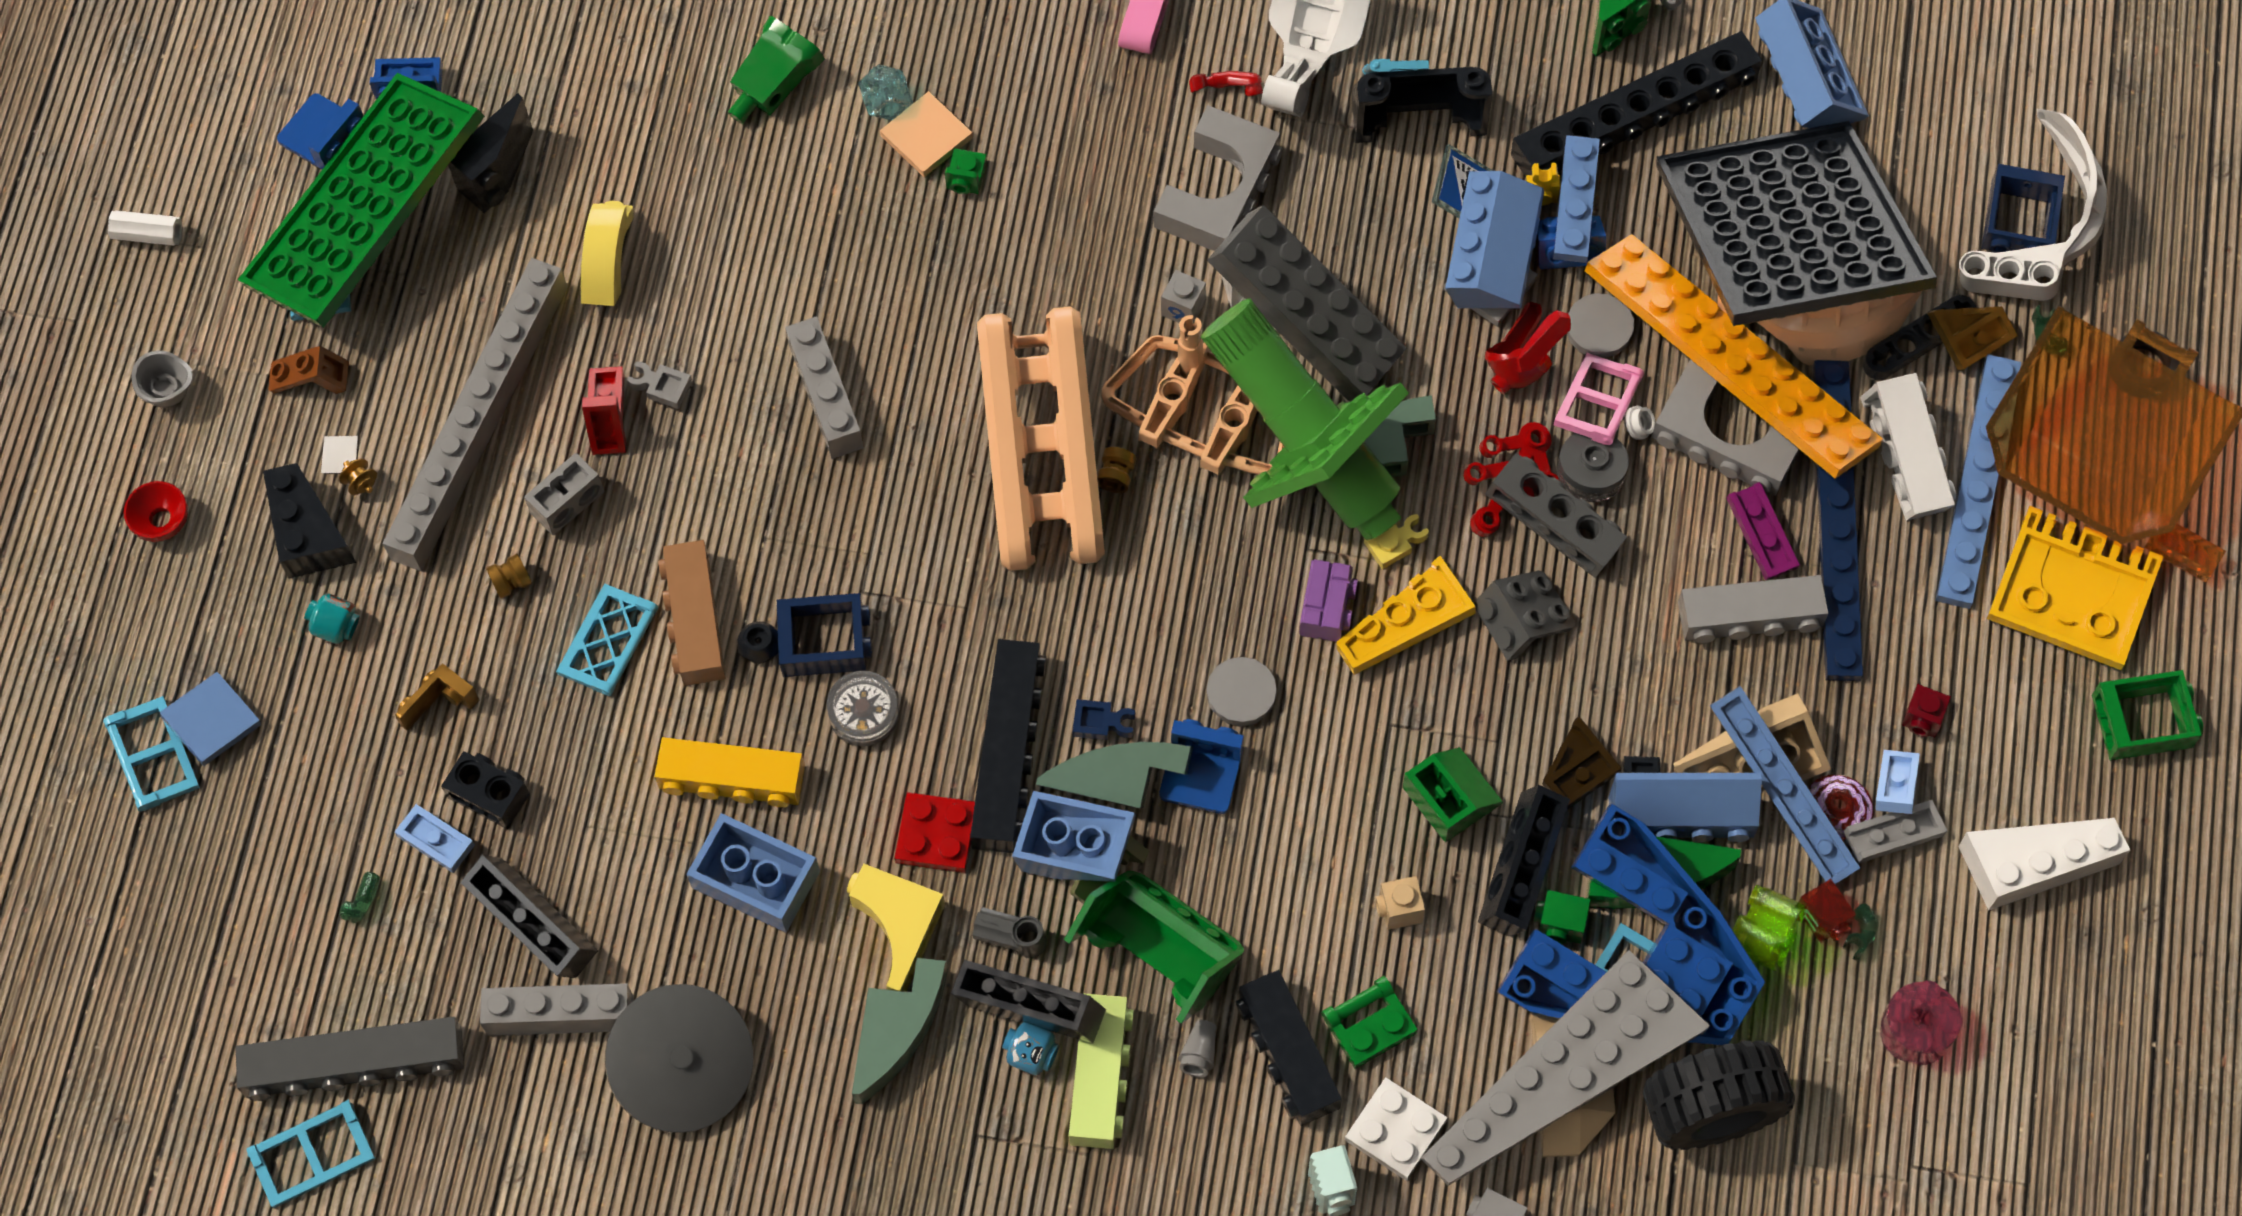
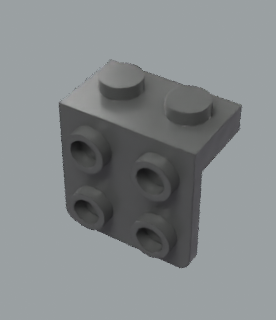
[1474,570,1575,661]

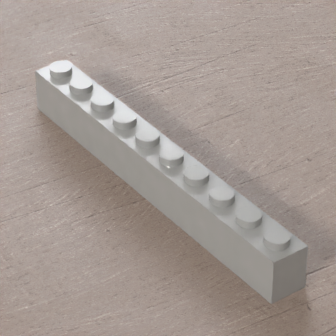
[382,258,568,572]

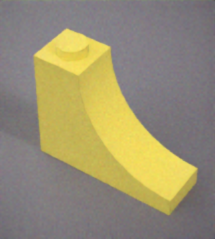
[847,863,945,992]

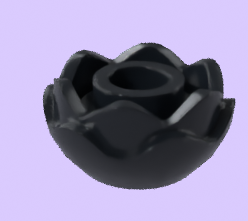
[737,621,779,664]

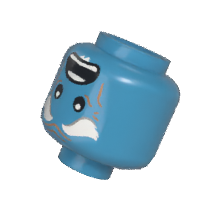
[1002,1022,1059,1076]

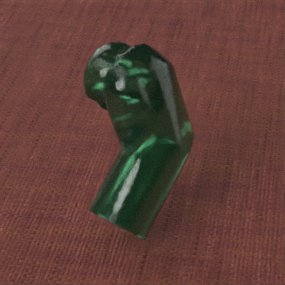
[340,872,381,923]

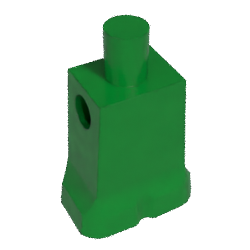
[727,16,825,124]

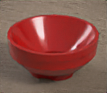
[124,481,188,542]

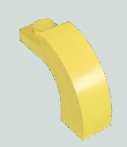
[581,201,634,306]

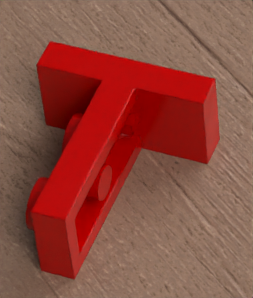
[582,366,627,455]

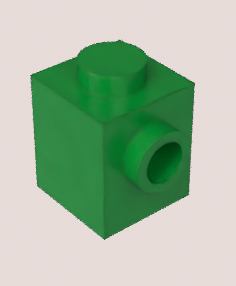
[1533,890,1591,944]

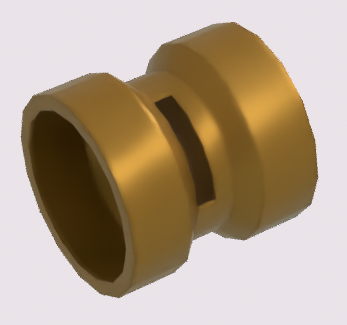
[1097,447,1137,493]
[486,553,532,599]

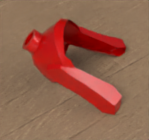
[1484,302,1571,395]

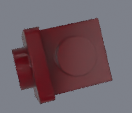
[1901,684,1951,738]

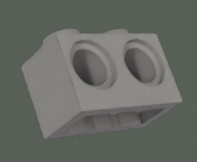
[524,453,605,536]

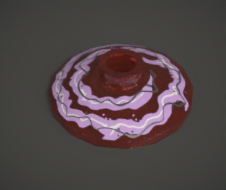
[1808,775,1873,842]

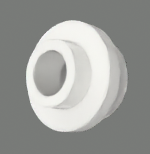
[1624,406,1655,440]

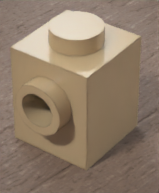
[1375,876,1425,930]

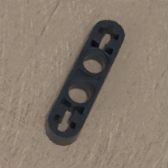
[1863,295,1976,380]

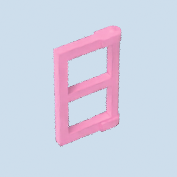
[1554,353,1644,445]

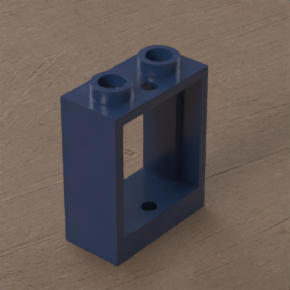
[1981,163,2065,253]
[776,593,872,677]

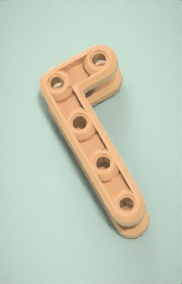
[977,306,1105,571]

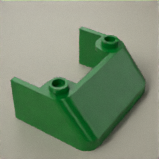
[1064,870,1244,1024]

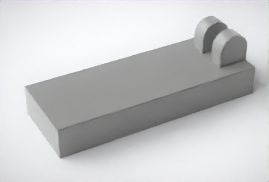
[1844,800,1947,864]

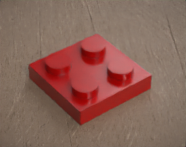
[894,792,975,873]

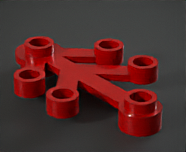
[1463,422,1560,537]

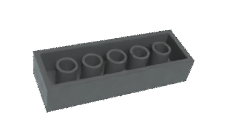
[1207,205,1407,402]

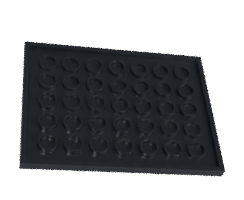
[1656,121,1937,326]

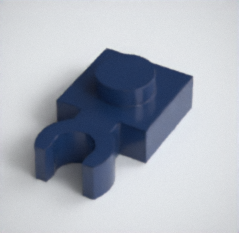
[1072,699,1136,740]

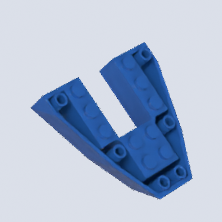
[1496,804,1765,1045]

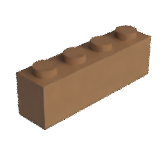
[658,540,726,686]

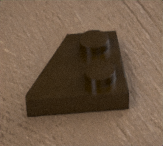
[1542,716,1622,810]

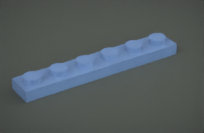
[1709,686,1860,887]

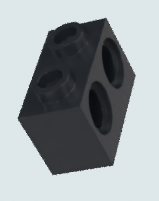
[441,751,530,829]

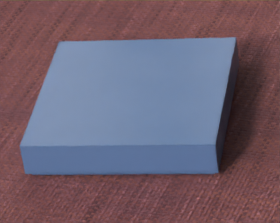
[159,672,261,767]

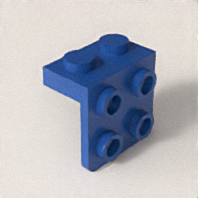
[277,93,364,169]
[1159,719,1244,814]

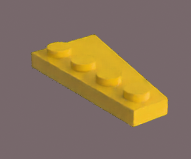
[1336,556,1476,675]

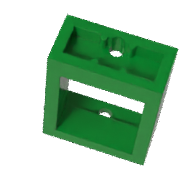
[2091,670,2204,761]

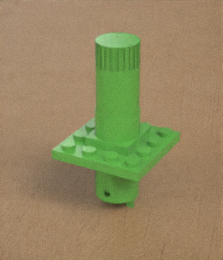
[1201,298,1409,540]

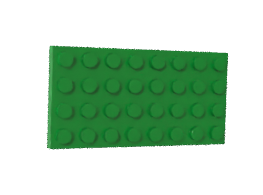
[238,73,485,328]

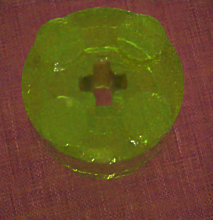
[1732,885,1807,971]

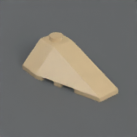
[1673,693,1831,787]

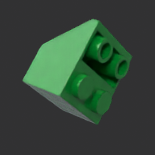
[1592,0,1651,57]
[1403,747,1503,843]

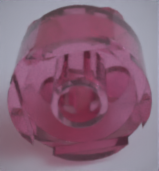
[1880,980,1962,1065]

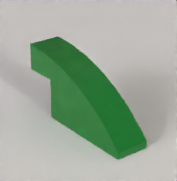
[1586,837,1742,909]

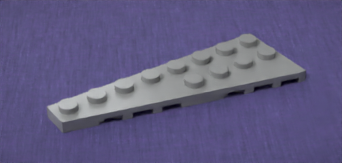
[1421,950,1710,1186]

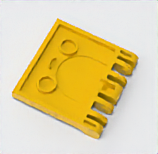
[1986,506,2163,670]

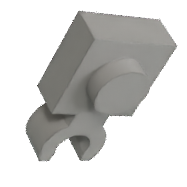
[627,362,692,409]

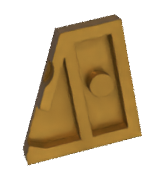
[1927,306,2018,370]

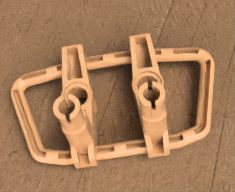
[1101,315,1284,476]

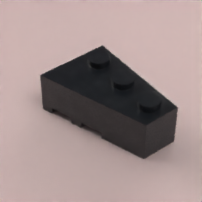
[263,463,357,579]

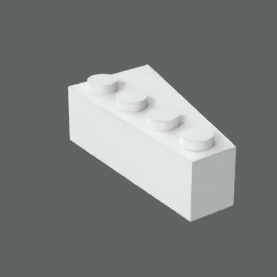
[1860,373,1956,521]
[1958,818,2130,911]

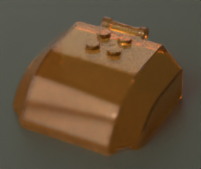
[1985,306,2242,544]

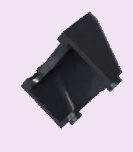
[1351,67,1493,143]

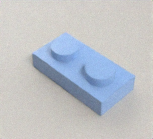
[1876,750,1920,814]
[395,804,475,873]

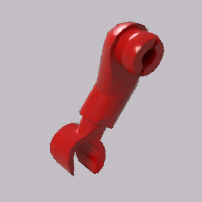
[1189,71,1263,96]

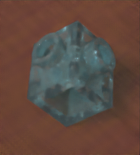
[858,64,913,121]

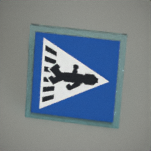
[1432,144,1493,219]

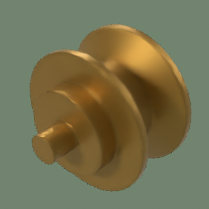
[339,458,377,495]

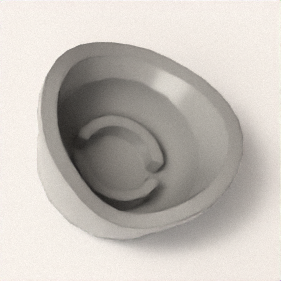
[131,351,193,408]

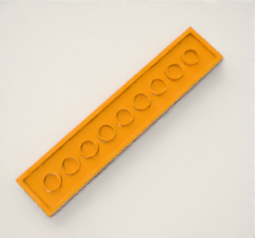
[1584,234,1883,479]

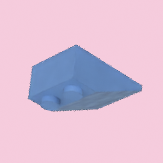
[1012,791,1136,882]

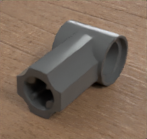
[972,907,1047,958]

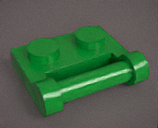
[1321,976,1418,1069]

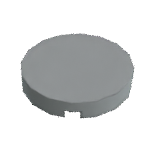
[1567,293,1634,358]
[1206,657,1277,727]

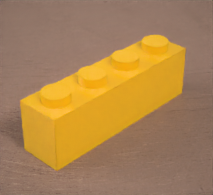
[654,737,805,808]

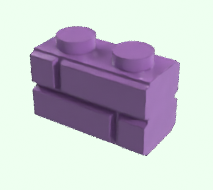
[1299,559,1358,642]

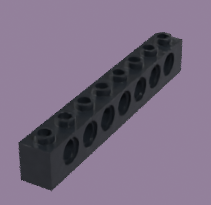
[1511,30,1762,178]

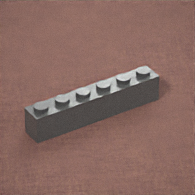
[235,1016,464,1101]

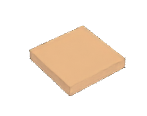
[880,91,973,177]

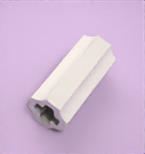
[108,210,182,246]

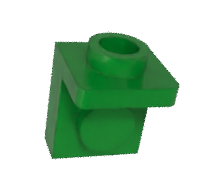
[945,148,987,194]

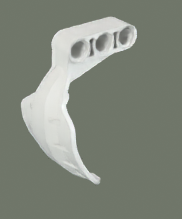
[1261,0,1371,117]
[1959,109,2107,301]

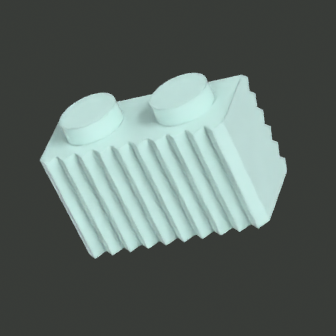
[1308,1145,1357,1216]

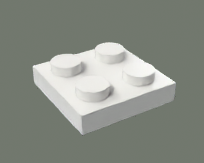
[1345,1077,1447,1181]

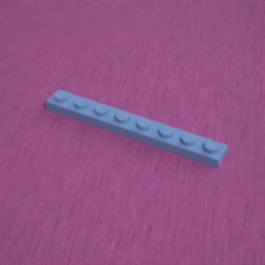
[1935,354,2021,609]

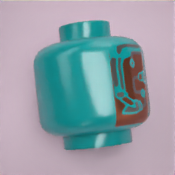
[304,593,360,644]

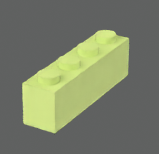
[1069,993,1134,1149]

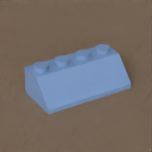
[1755,0,1869,128]
[1445,171,1544,308]
[1608,773,1762,842]

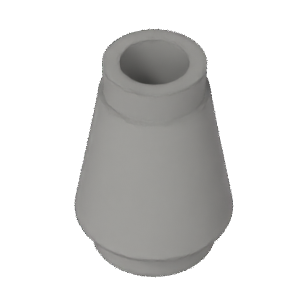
[1178,1020,1217,1077]

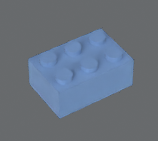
[686,813,820,933]

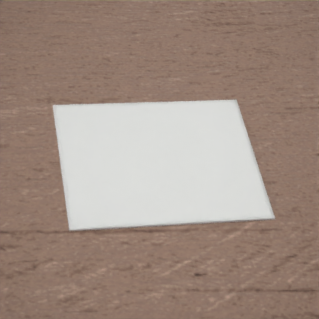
[321,436,358,473]

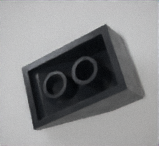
[448,93,533,213]

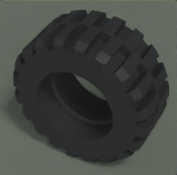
[1643,1040,1795,1150]

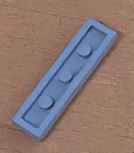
[1553,135,1600,263]

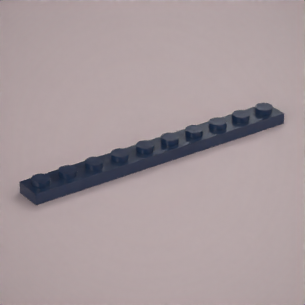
[1813,360,1863,681]

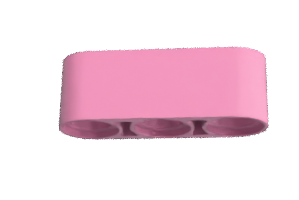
[1118,0,1169,54]

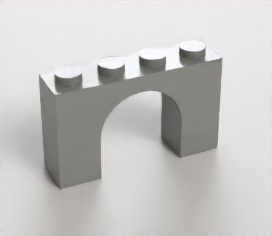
[1153,105,1283,251]
[1651,359,1800,496]

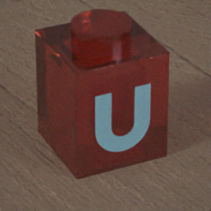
[1795,879,1856,943]

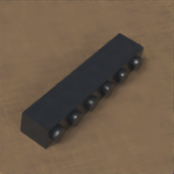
[970,639,1047,853]

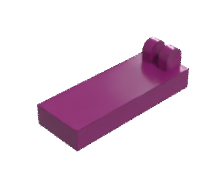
[1726,482,1800,581]

